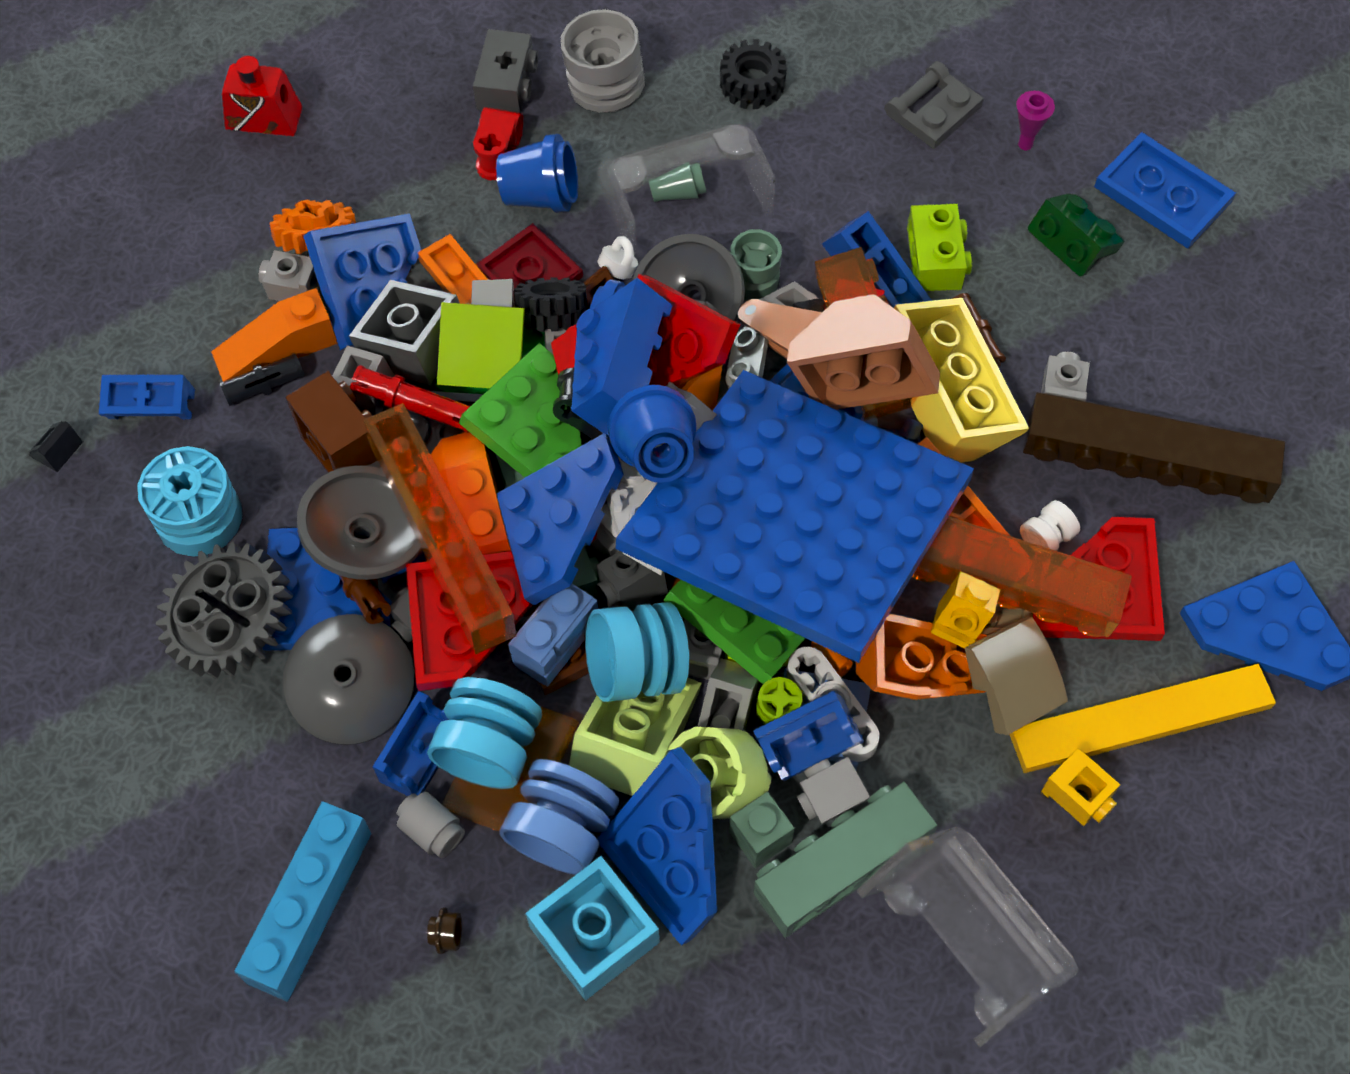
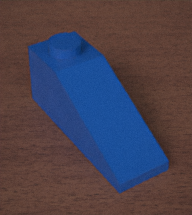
[822,211,932,308]

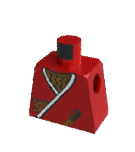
[222,56,303,136]

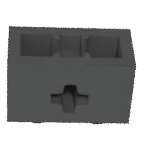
[473,29,539,113]

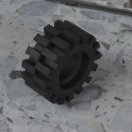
[720,39,787,109]
[514,277,587,332]

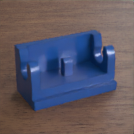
[99,375,195,419]
[373,691,449,796]
[753,691,864,781]

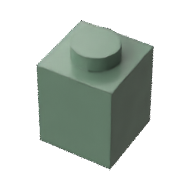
[729,791,795,868]

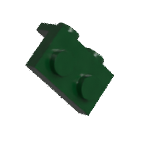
[1028,193,1125,277]

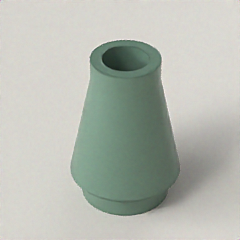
[649,161,707,202]

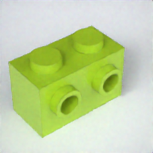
[907,204,972,291]

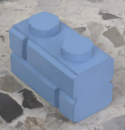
[508,584,598,686]

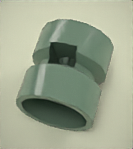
[730,229,782,301]

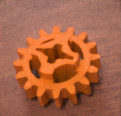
[270,199,356,254]

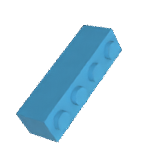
[234,801,372,1002]

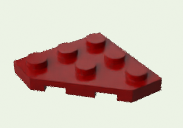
[637,274,741,386]
[1029,517,1165,641]
[406,551,532,691]

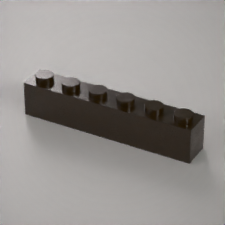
[1023,392,1285,504]

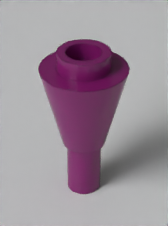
[1016,91,1055,150]

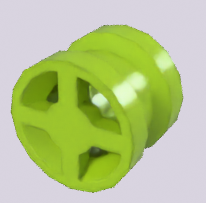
[756,677,803,725]

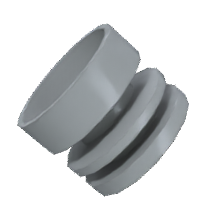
[561,9,645,112]

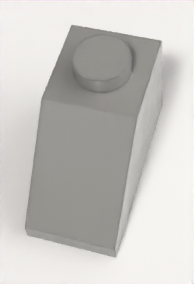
[698,658,759,731]

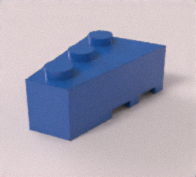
[571,278,673,436]

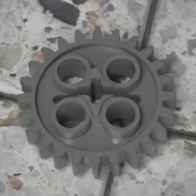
[156,542,293,679]

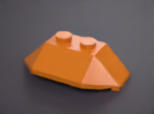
[410,432,511,561]

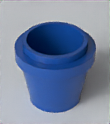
[496,134,578,213]
[608,385,696,483]

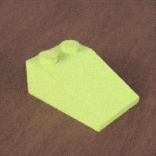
[569,678,702,796]

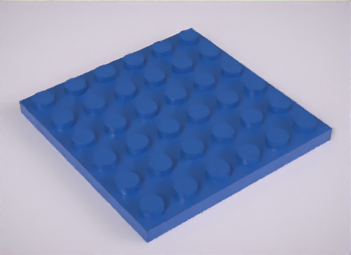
[616,370,974,663]

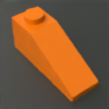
[211,288,338,382]

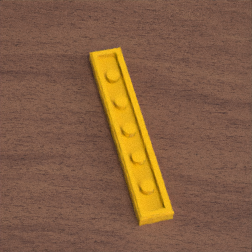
[1009,664,1276,773]

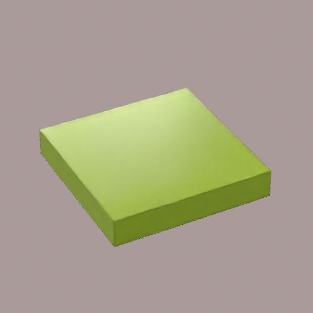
[437,302,525,388]

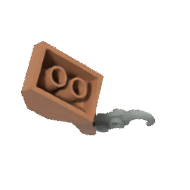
[726,294,940,410]

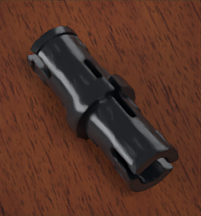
[219,353,305,406]

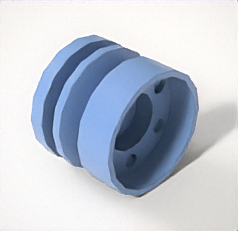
[499,759,619,875]

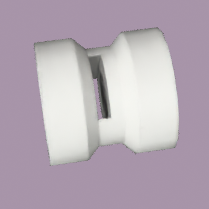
[1020,500,1080,559]

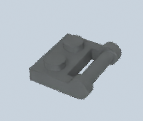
[884,61,984,149]

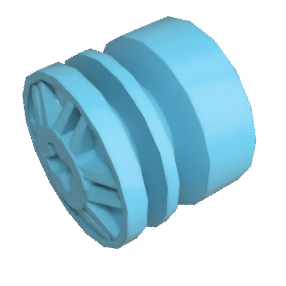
[137,446,242,557]
[585,602,689,702]
[427,677,542,789]

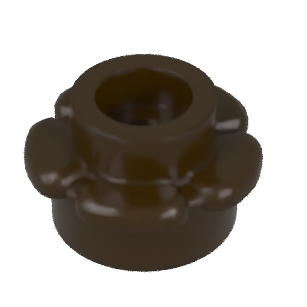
[427,907,463,954]

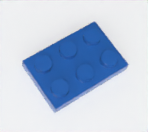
[1094,132,1236,249]

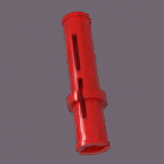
[350,365,470,433]

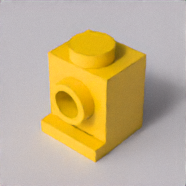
[931,571,1000,649]
[1041,748,1120,826]

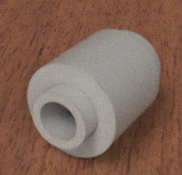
[397,792,465,858]

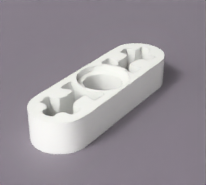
[787,647,879,762]

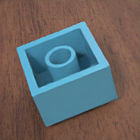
[525,856,660,1001]

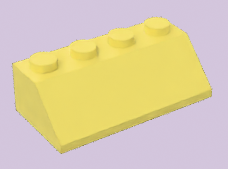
[894,298,1029,463]

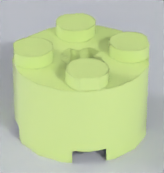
[668,727,771,819]

